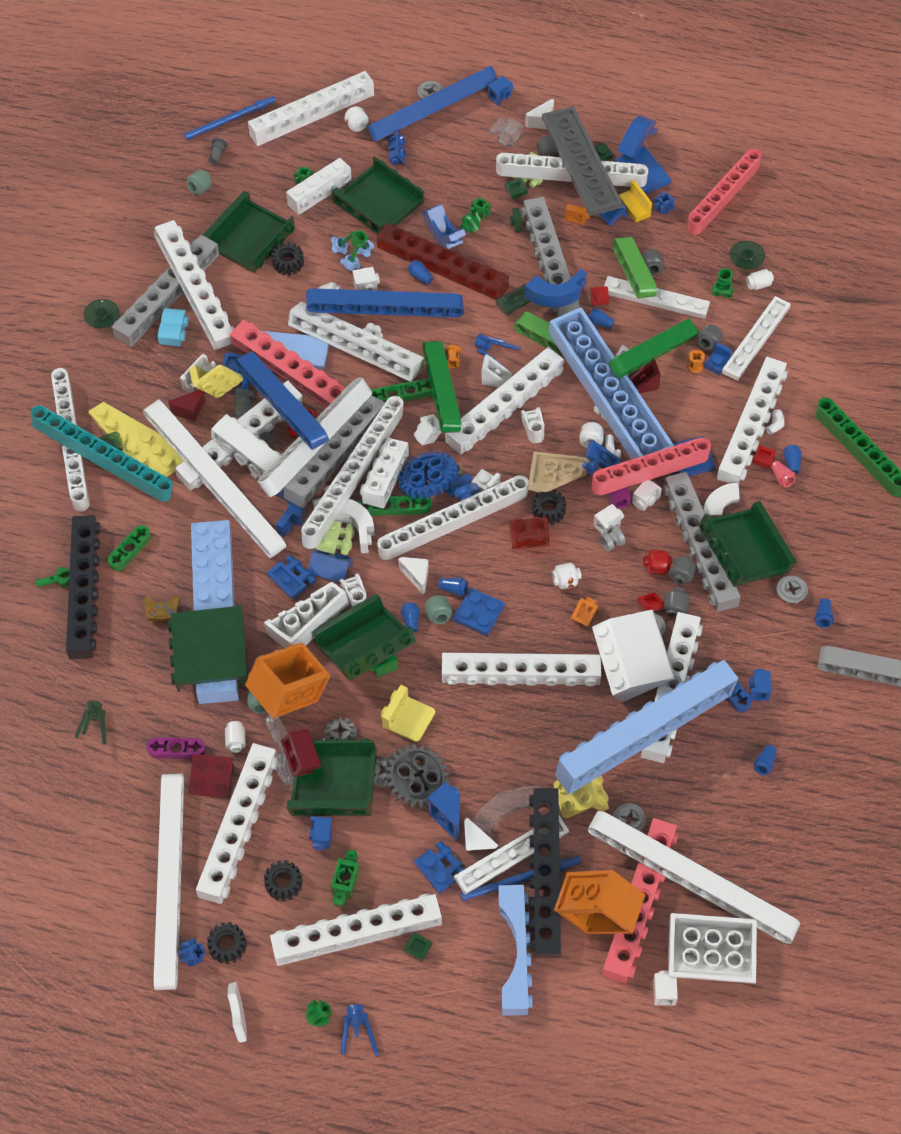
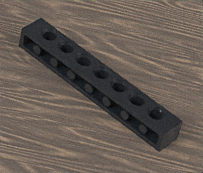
[66,515,101,660]
[529,788,561,958]

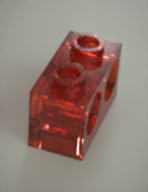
[509,517,550,550]

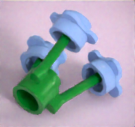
[331,230,374,271]

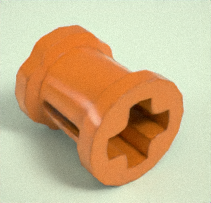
[445,345,462,369]
[687,350,705,374]

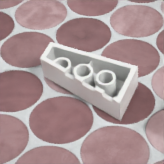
[211,414,281,479]
[264,582,349,648]

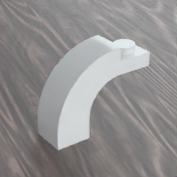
[335,499,375,553]

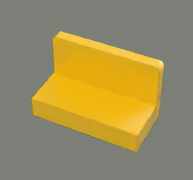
[619,180,652,222]

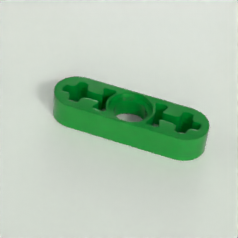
[108,525,151,571]

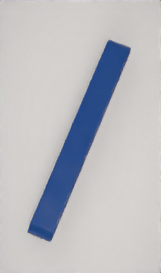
[367,65,498,142]
[306,288,464,318]
[236,351,329,450]

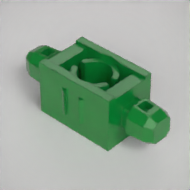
[331,850,360,907]

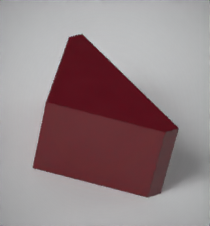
[629,359,661,394]
[168,389,205,421]

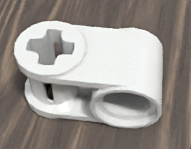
[521,407,545,443]
[340,573,367,608]

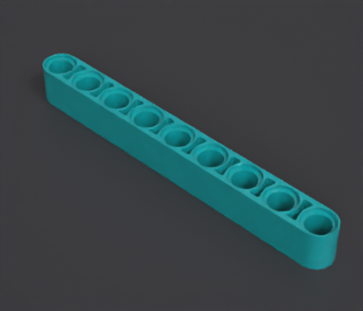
[31,405,173,502]

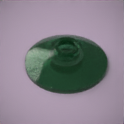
[730,241,765,270]
[84,299,120,329]

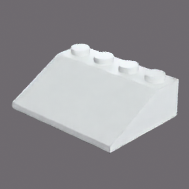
[592,610,675,702]
[668,913,757,984]

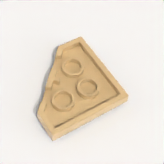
[528,452,589,492]

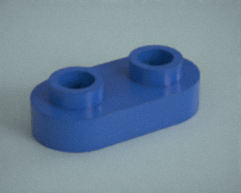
[453,483,480,501]

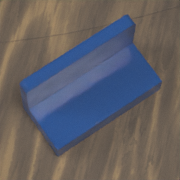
[309,549,353,582]

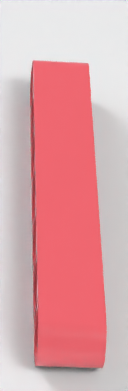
[687,149,761,235]
[591,438,711,495]

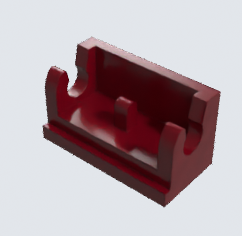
[281,729,321,777]

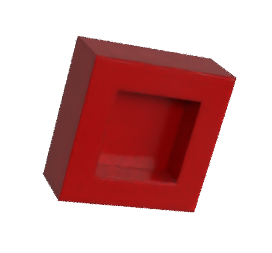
[590,286,609,306]
[752,445,776,469]
[637,592,664,612]

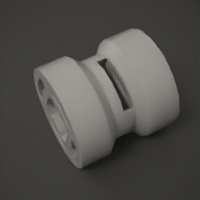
[599,527,626,552]

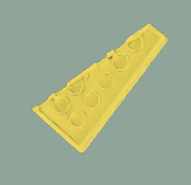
[88,402,184,481]

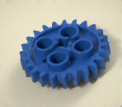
[398,451,459,500]

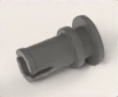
[208,137,228,165]

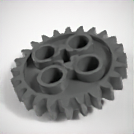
[383,744,450,810]

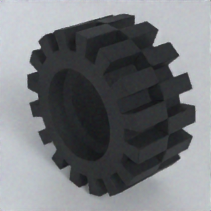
[272,242,304,276]
[532,489,566,525]
[264,860,303,902]
[207,922,247,964]

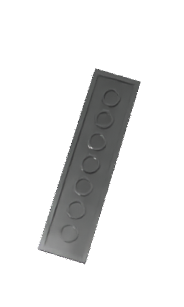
[542,106,622,216]

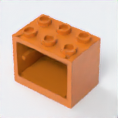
[245,643,331,719]
[554,870,645,934]

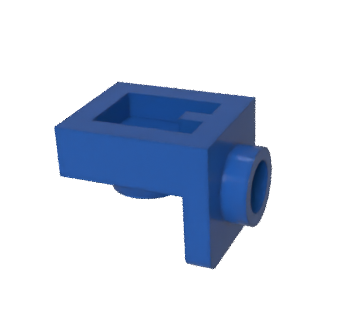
[599,204,628,226]
[704,343,732,376]

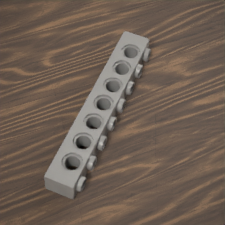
[521,197,579,317]
[112,235,219,347]
[283,395,385,509]
[662,472,741,612]

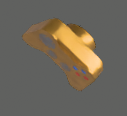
[144,596,180,623]

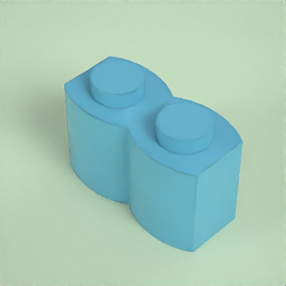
[158,308,189,347]

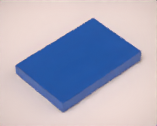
[616,146,671,194]

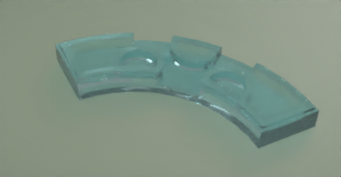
[234,387,278,446]

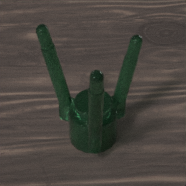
[75,700,106,745]

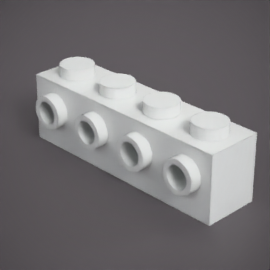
[286,158,352,215]
[360,438,409,508]

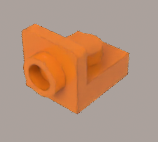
[565,204,591,225]
[571,596,601,627]

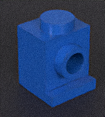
[488,76,514,106]
[749,669,771,701]
[309,816,333,850]

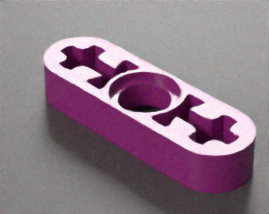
[147,737,206,759]

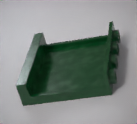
[332,156,424,238]
[203,191,295,273]
[698,501,797,587]
[311,594,416,681]
[168,606,248,692]
[287,738,377,816]

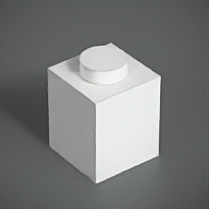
[653,971,678,1005]

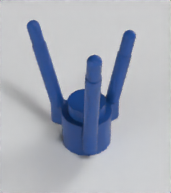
[475,334,521,366]
[341,1004,379,1056]

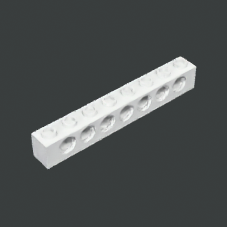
[248,71,374,146]
[154,220,235,350]
[288,302,424,382]
[445,347,564,455]
[717,357,788,485]
[175,381,302,491]
[641,612,703,763]
[442,653,601,687]
[196,743,279,904]
[270,894,442,966]

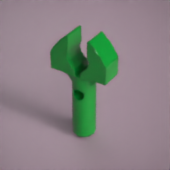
[35,567,70,588]

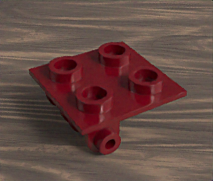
[189,754,234,798]

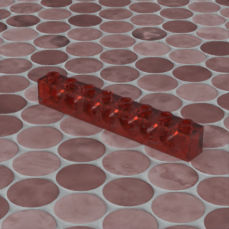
[377,223,509,301]

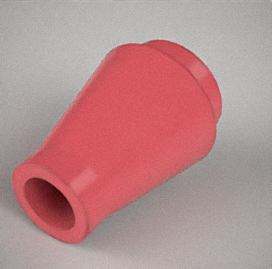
[771,461,796,487]

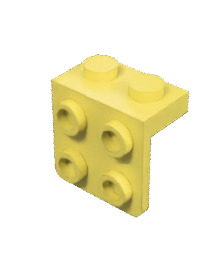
[189,365,243,398]
[381,685,435,743]
[554,775,609,819]

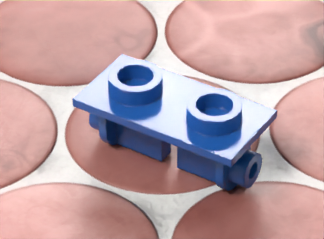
[388,130,407,166]

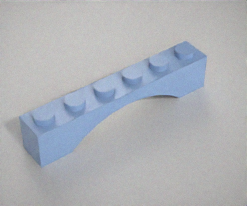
[498,885,532,1016]

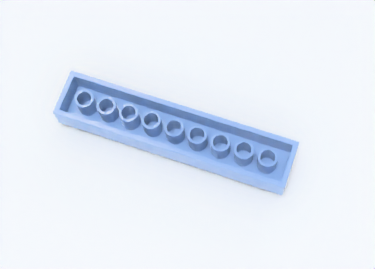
[548,307,674,459]
[191,520,239,704]
[555,660,739,795]

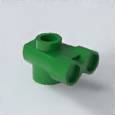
[711,268,733,298]

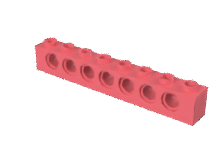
[230,319,345,408]
[602,818,679,984]

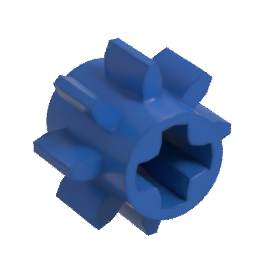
[654,193,675,214]
[178,939,205,967]

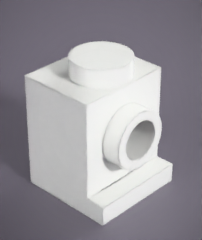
[414,414,441,445]
[632,480,662,511]
[593,504,624,534]

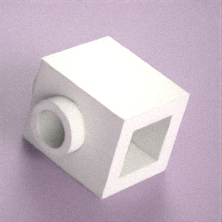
[352,267,380,291]

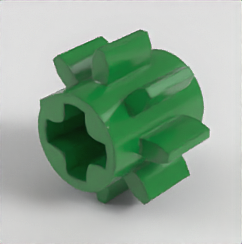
[294,167,314,184]
[470,198,491,219]
[460,212,482,234]
[305,1000,332,1027]

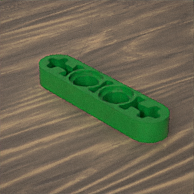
[371,378,433,403]
[358,495,431,516]

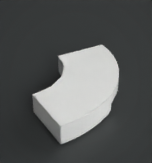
[703,483,740,518]
[227,982,247,1043]

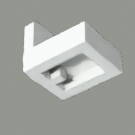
[471,469,501,492]

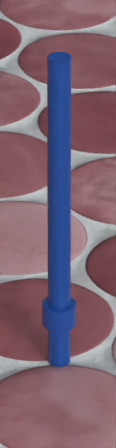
[184,96,276,140]
[460,855,581,901]

